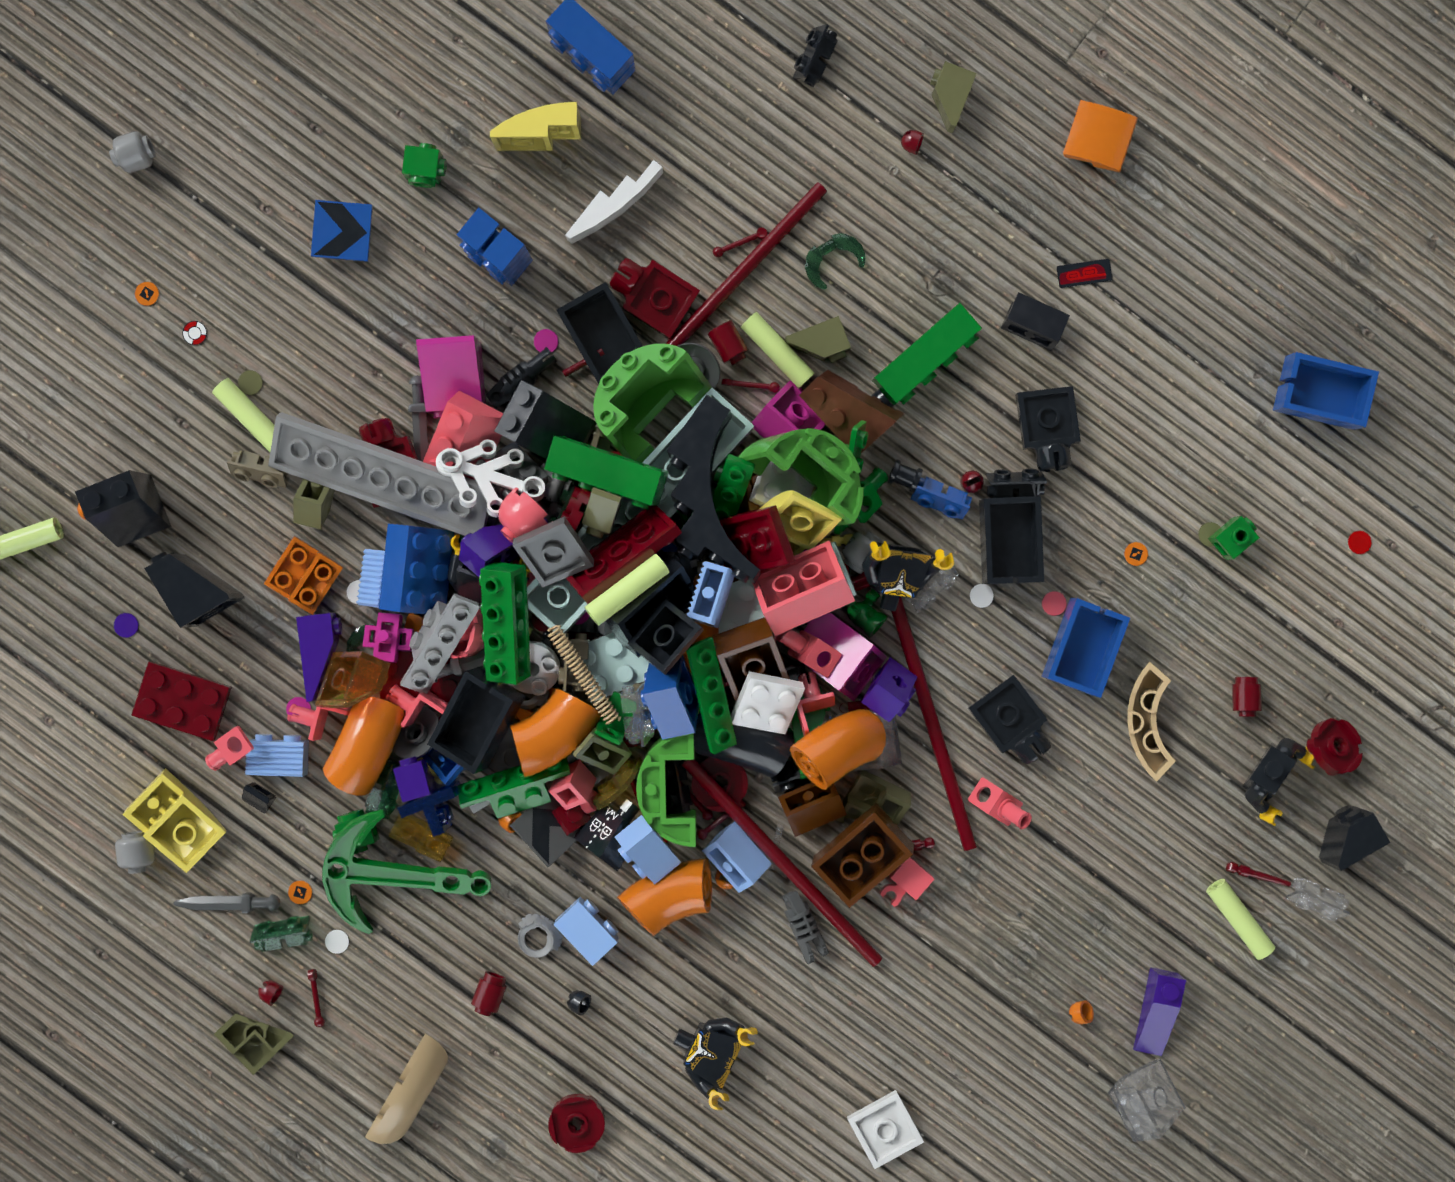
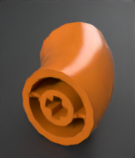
[510,689,602,778]
[323,695,406,796]
[790,709,886,790]
[617,858,712,936]

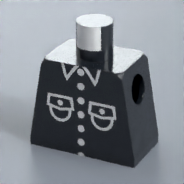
[574,799,640,871]

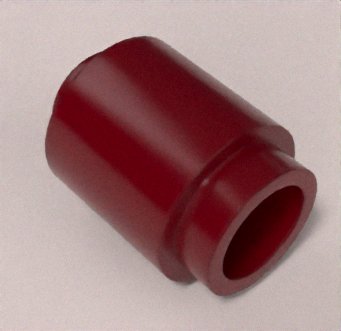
[1232,677,1262,717]
[471,971,507,1016]

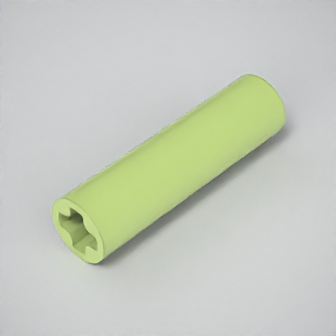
[741,312,815,389]
[212,378,275,452]
[0,517,64,560]
[584,554,670,626]
[1206,879,1275,960]

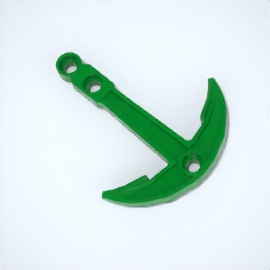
[322,810,492,935]

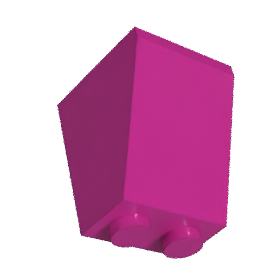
[416,335,486,419]
[803,612,887,701]

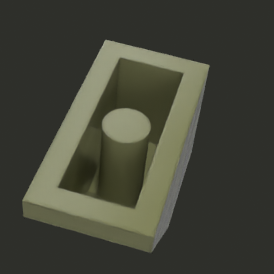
[930,61,977,133]
[785,316,851,363]
[293,479,335,529]
[582,487,621,539]
[573,728,632,774]

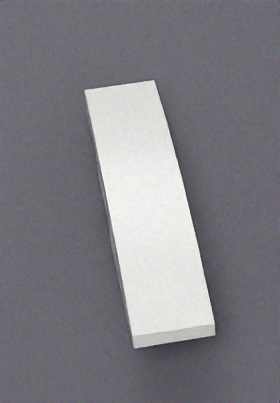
[565,160,663,244]

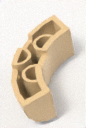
[1127,661,1176,782]
[365,1034,448,1144]

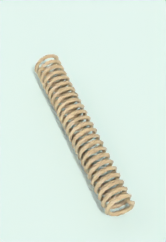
[547,625,621,725]

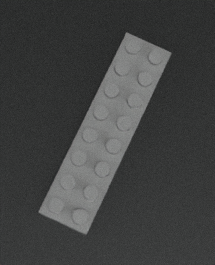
[268,412,495,536]

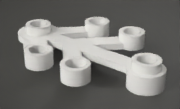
[436,439,545,517]

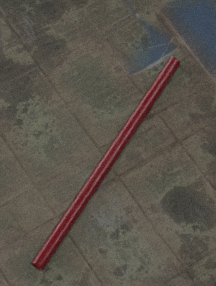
[665,182,827,346]
[891,597,977,851]
[681,758,883,967]

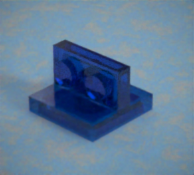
[397,781,460,837]

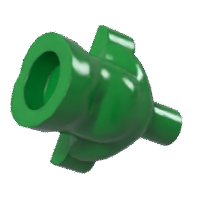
[844,589,888,638]

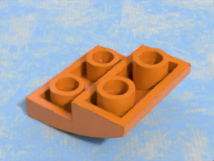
[1063,100,1138,172]
[264,535,343,615]

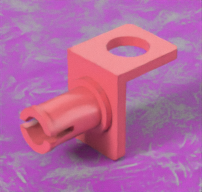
[775,629,841,677]
[797,672,835,736]
[386,684,448,728]
[287,702,351,741]
[205,726,254,771]
[968,778,1032,829]

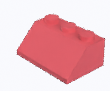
[423,391,503,480]
[752,541,855,636]

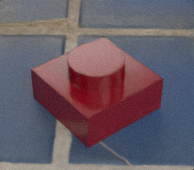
[552,805,591,835]

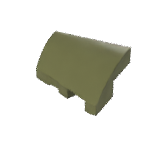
[836,769,911,825]
[214,1014,294,1075]

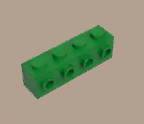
[872,303,982,406]
[544,436,669,509]
[479,562,531,685]

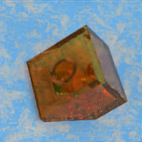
[315,651,390,708]

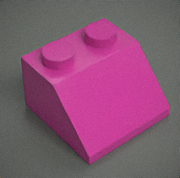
[752,380,826,438]

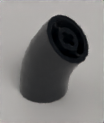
[694,706,794,777]

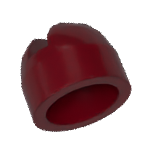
[901,130,924,155]
[960,470,984,493]
[258,980,283,1006]

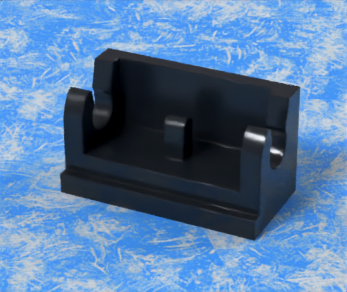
[1001,292,1070,351]

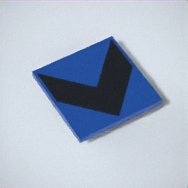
[311,200,373,262]

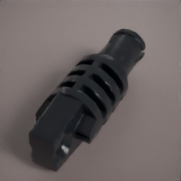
[486,347,557,408]

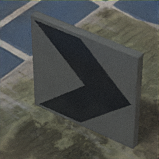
[510,793,584,867]

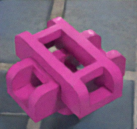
[363,612,414,663]

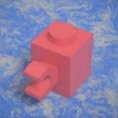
[549,760,601,814]
[880,857,935,907]

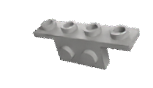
[400,593,480,694]

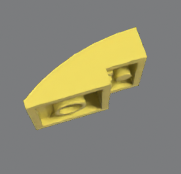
[490,102,581,151]
[759,490,842,556]
[123,768,226,873]

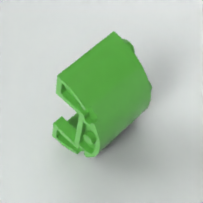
[593,344,713,463]
[739,428,864,526]
[636,733,696,847]

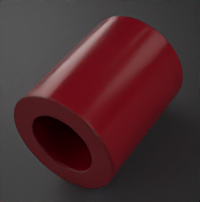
[708,320,749,366]

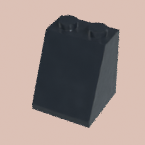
[494,380,597,460]
[75,470,172,547]
[144,552,245,628]

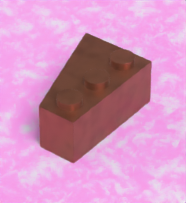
[799,370,905,453]

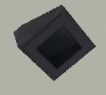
[242,782,276,814]

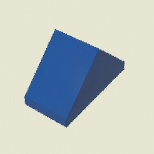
[422,748,465,786]

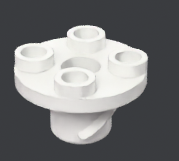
[509,641,560,696]

